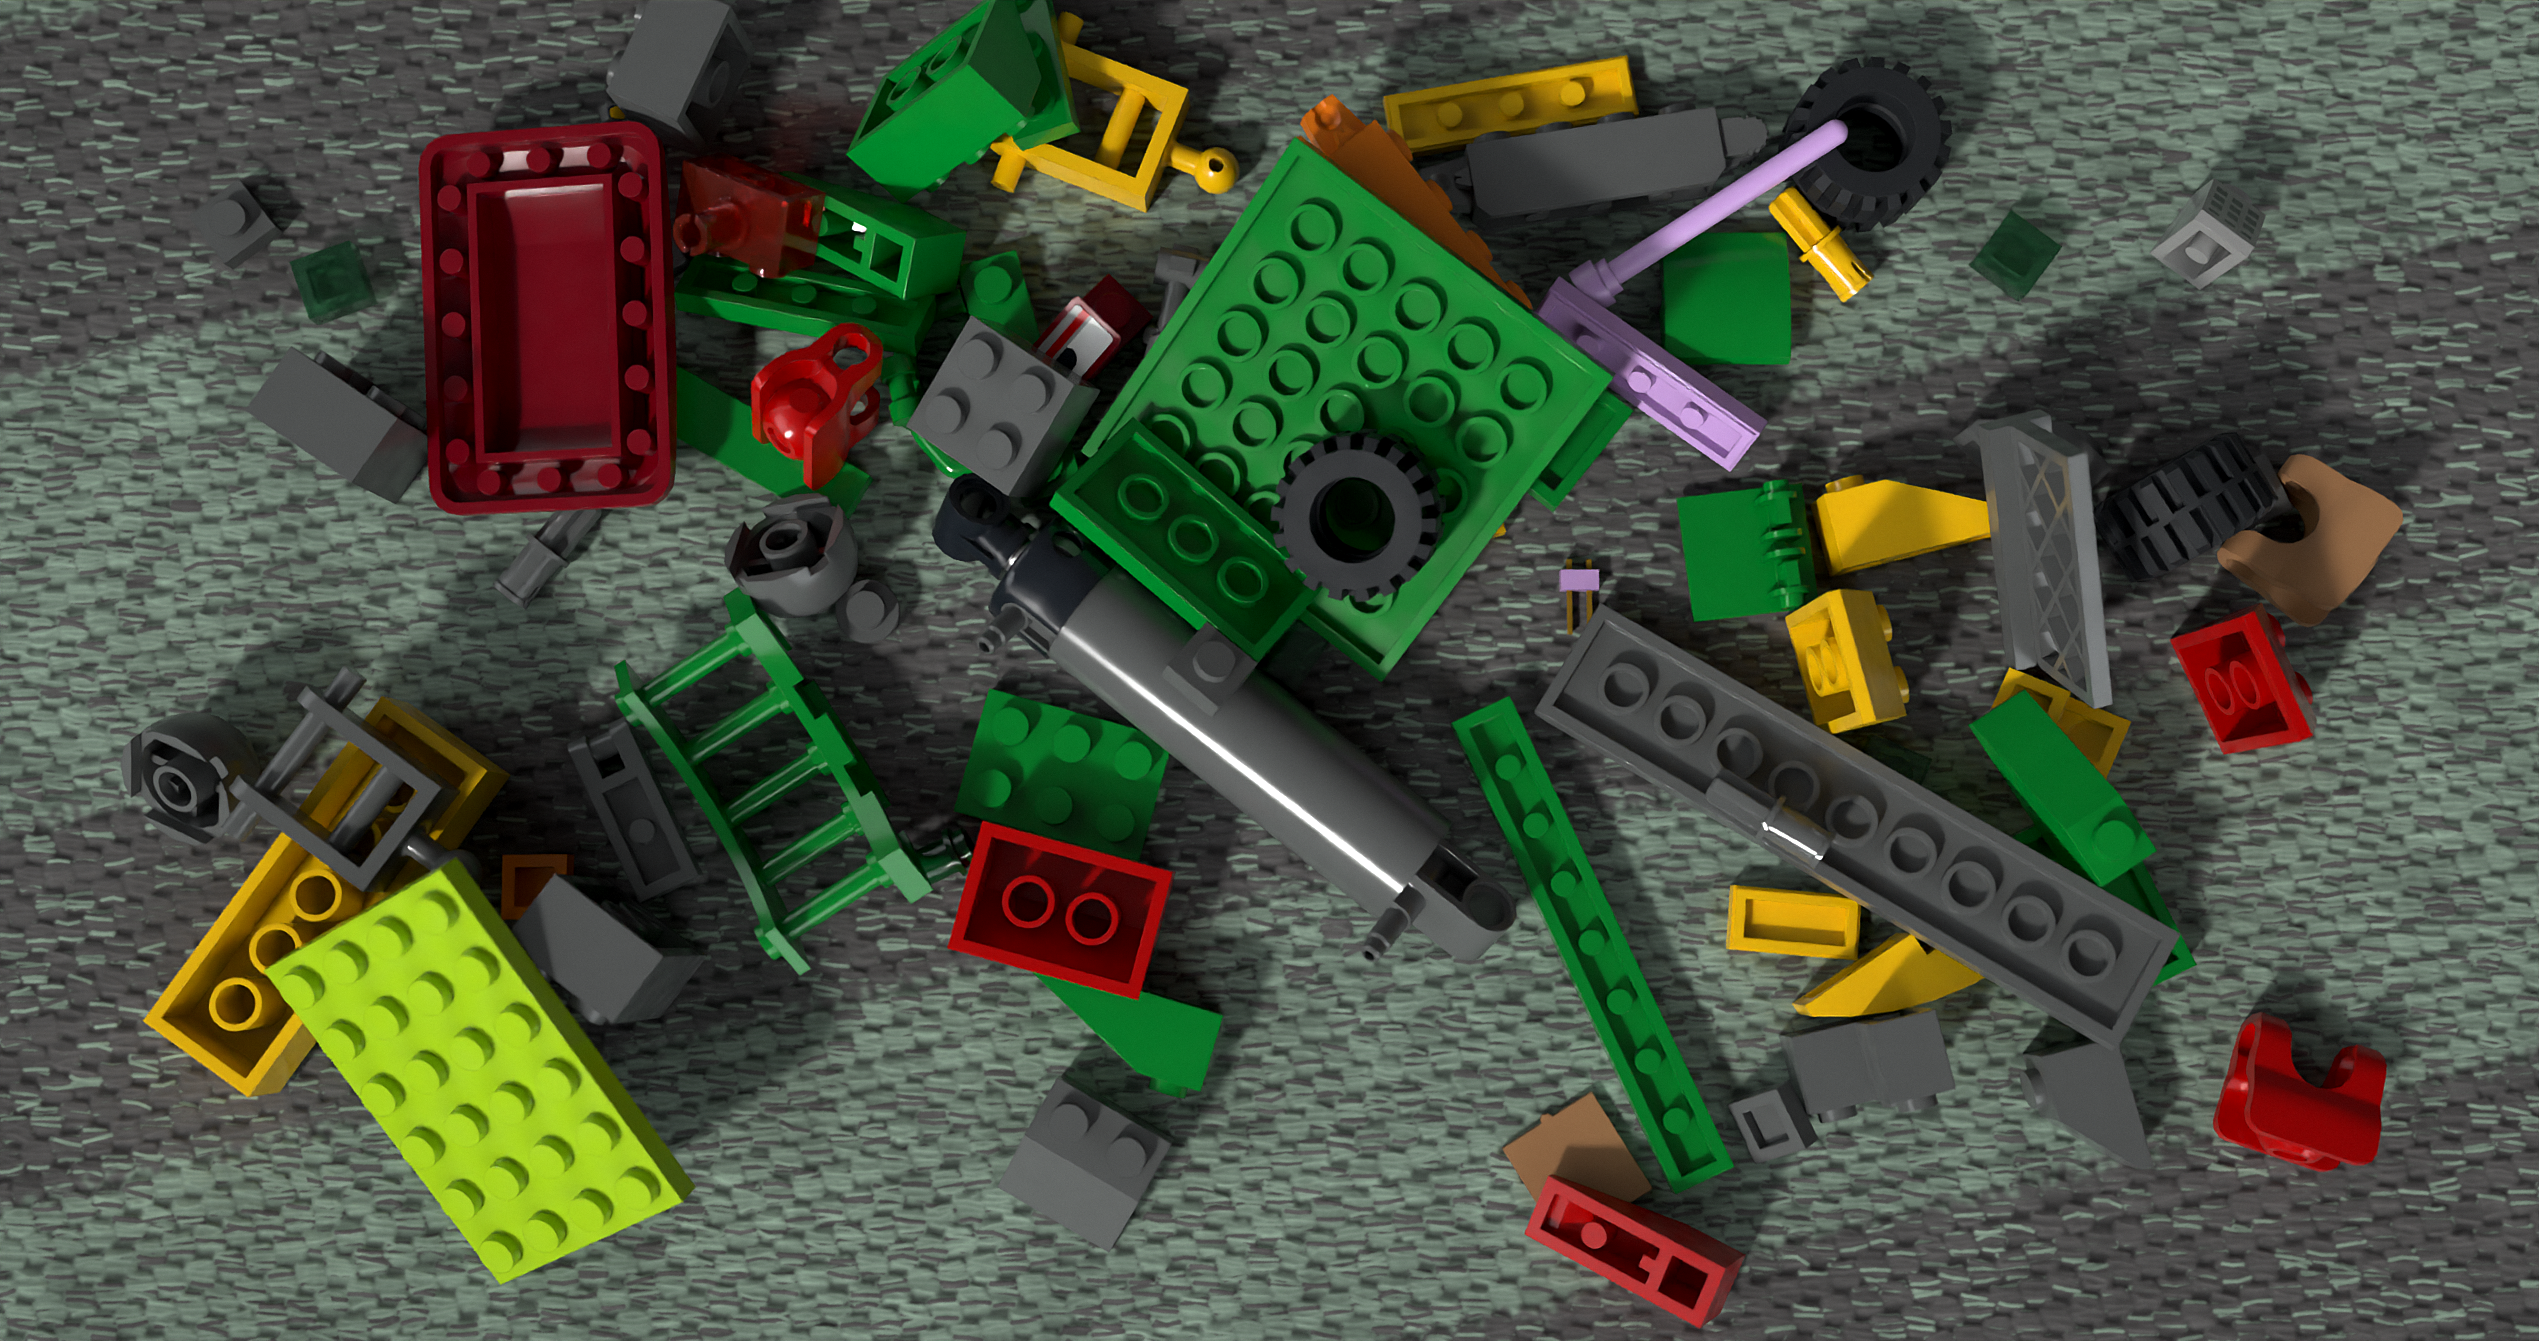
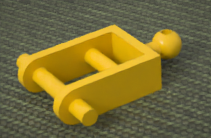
[990,12,1240,213]

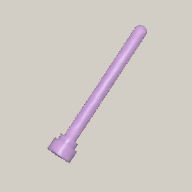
[1568,120,1848,309]

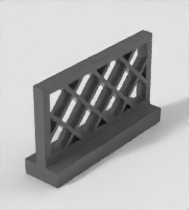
[1978,409,2113,709]

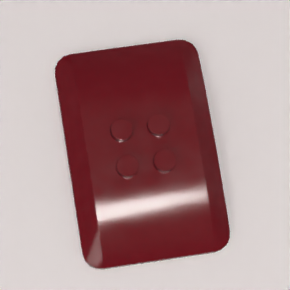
[418,121,677,516]

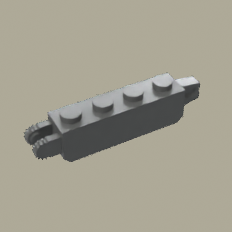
[1419,103,1769,232]

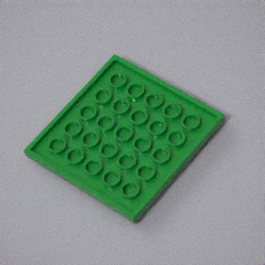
[1081,136,1616,682]

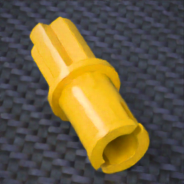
[1769,186,1875,302]

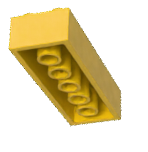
[143,696,510,1098]

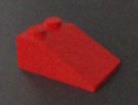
[2170,602,2317,755]

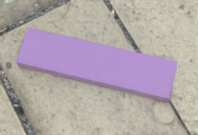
[1535,277,1768,472]

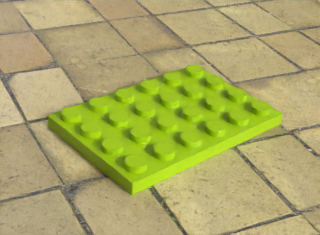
[264,857,696,1285]

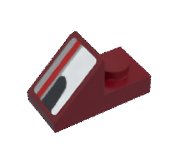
[1033,273,1154,382]

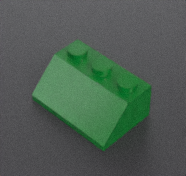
[846,0,1042,204]

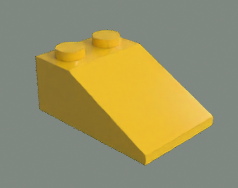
[1785,589,1909,735]

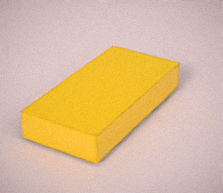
[1726,885,1861,961]

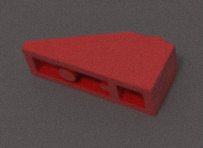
[1524,1174,1745,1328]

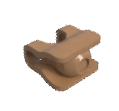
[2217,454,2403,627]

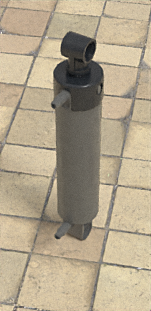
[932,473,1517,962]

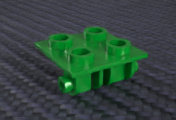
[1676,479,1818,623]

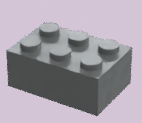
[511,874,707,1025]

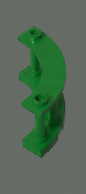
[614,587,933,975]

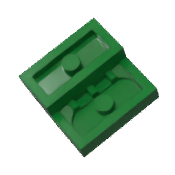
[1659,232,1791,365]

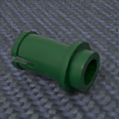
[916,827,975,885]

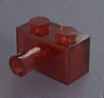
[673,152,826,279]

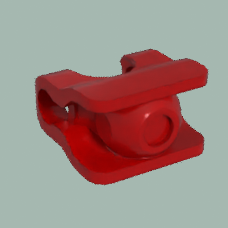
[751,323,883,490]
[2213,1012,2387,1172]

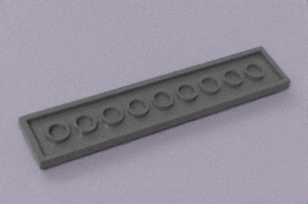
[1535,603,2181,1051]

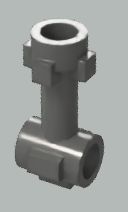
[1142,243,1210,357]

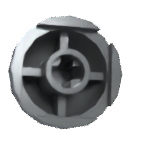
[724,493,858,618]
[120,712,262,846]

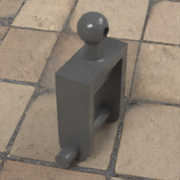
[221,665,483,893]

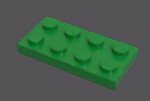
[1049,417,1325,663]

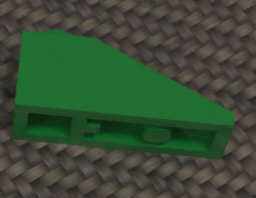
[770,171,967,300]
[1968,689,2157,887]
[1031,971,1224,1099]

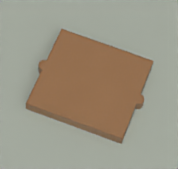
[1502,1091,1653,1204]

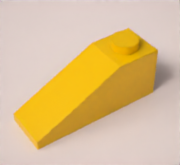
[1810,475,1991,577]

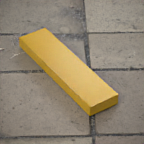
[1383,55,1639,158]

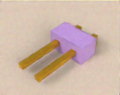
[1559,559,1599,635]

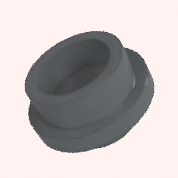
[836,580,900,644]

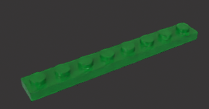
[1450,696,1734,1195]

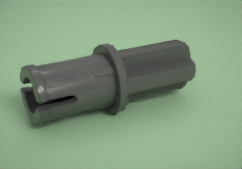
[492,509,601,610]
[1705,768,1836,869]

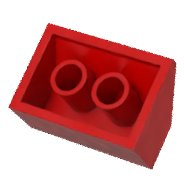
[947,821,1176,1000]

